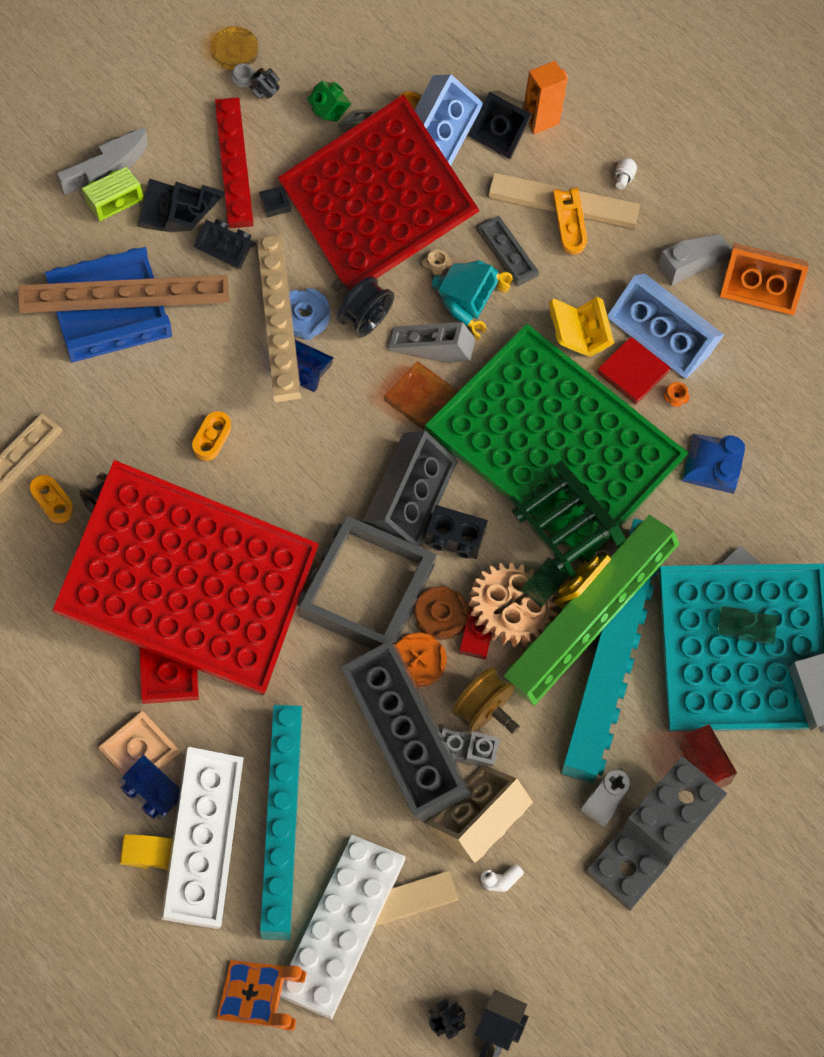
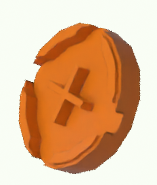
[396,632,447,687]

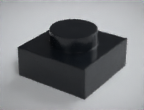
[259,186,291,218]

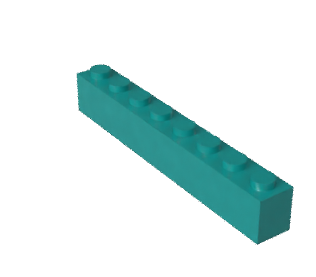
[260,705,302,941]

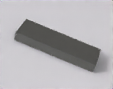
[477,216,539,287]

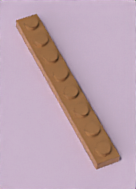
[19,275,229,313]

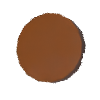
[414,586,469,640]

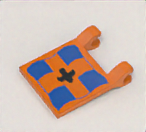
[217,960,307,1031]

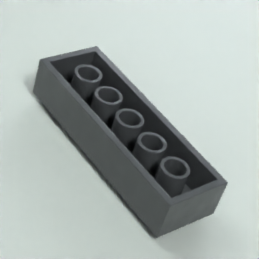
[341,640,472,822]

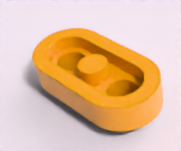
[192,411,231,461]
[30,475,74,523]

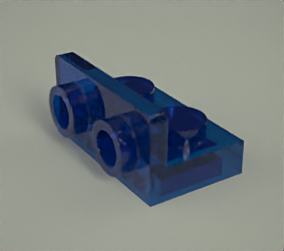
[270,339,334,392]
[118,754,180,820]

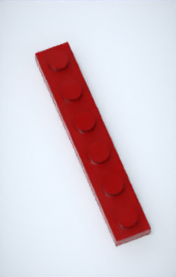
[215,97,254,229]

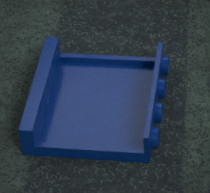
[45,247,172,363]

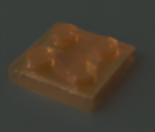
[384,361,458,430]

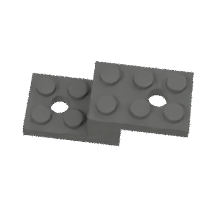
[586,756,727,911]

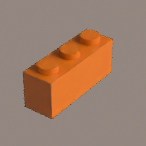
[524,61,568,134]

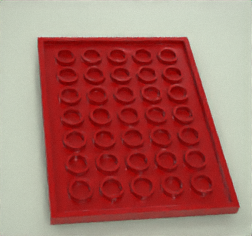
[52,460,319,696]

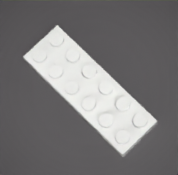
[161,747,243,929]
[280,835,406,1020]

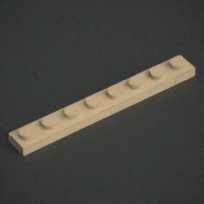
[257,234,301,403]

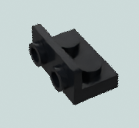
[194,219,256,269]

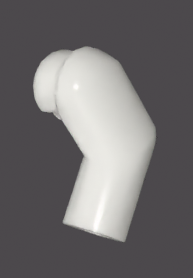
[480,863,524,892]

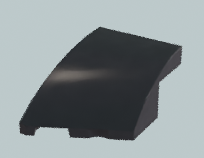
[137,178,224,232]

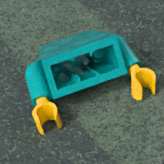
[432,260,513,340]

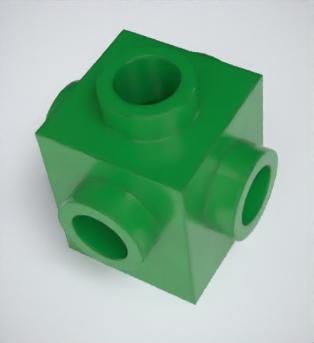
[307,81,352,122]

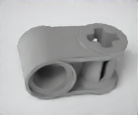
[581,770,630,827]

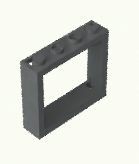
[297,516,437,649]

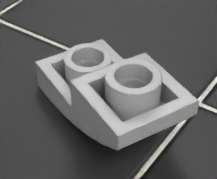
[441,728,500,766]

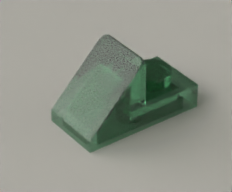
[520,557,570,608]

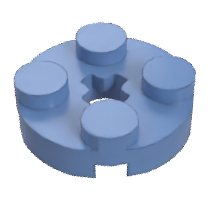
[289,288,330,340]

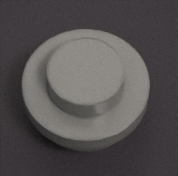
[231,64,255,87]

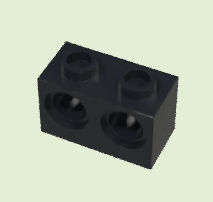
[425,505,488,559]

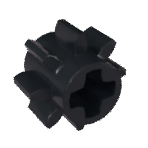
[249,68,280,99]
[429,999,466,1040]

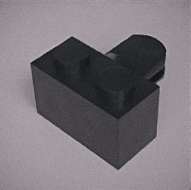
[474,989,529,1057]

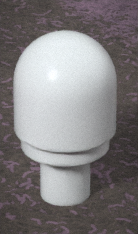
[615,158,637,190]

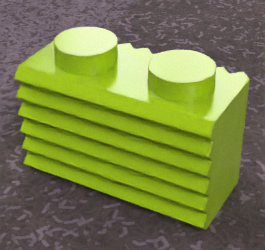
[82,167,144,221]

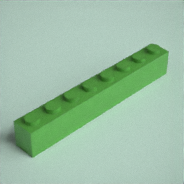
[503,515,679,706]

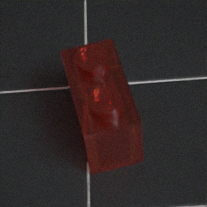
[679,724,737,788]

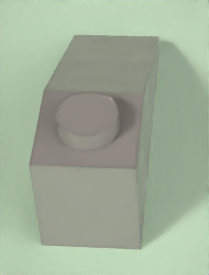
[658,234,732,286]
[388,322,475,362]

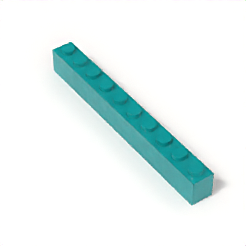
[561,518,659,784]

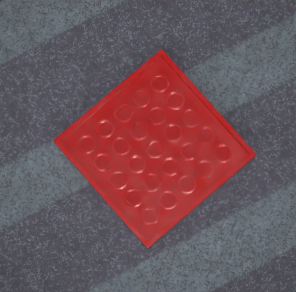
[278,94,480,289]

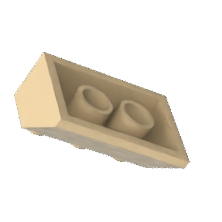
[426,766,533,863]

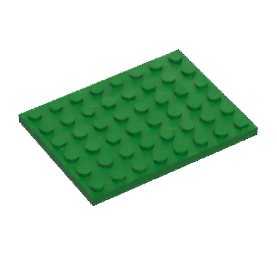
[424,324,688,562]

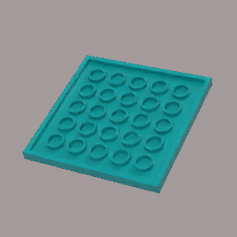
[659,563,824,732]

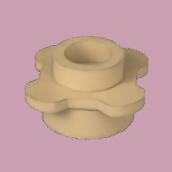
[422,249,452,276]

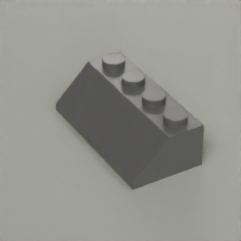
[362,430,458,547]

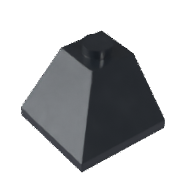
[468,90,533,159]

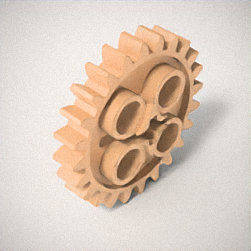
[468,562,557,648]

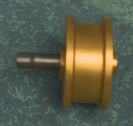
[451,667,520,734]

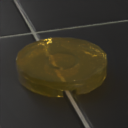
[211,26,259,70]

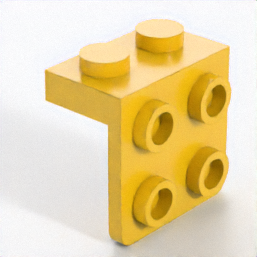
[549,297,614,357]
[554,555,611,609]

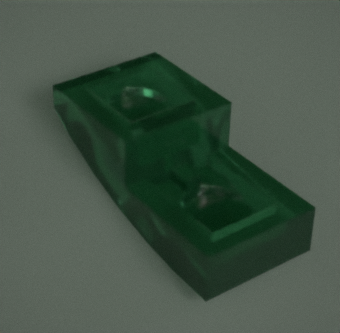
[718,606,778,645]

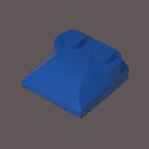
[682,434,745,494]

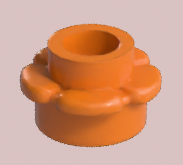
[664,382,690,407]

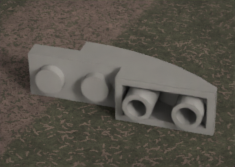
[57,127,148,195]

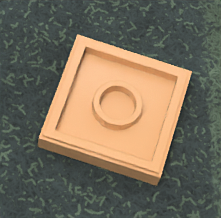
[98,710,180,790]

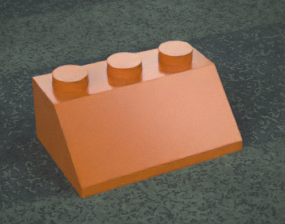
[720,243,809,315]

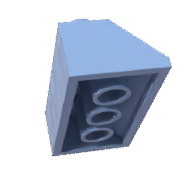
[415,74,483,166]
[607,274,724,379]

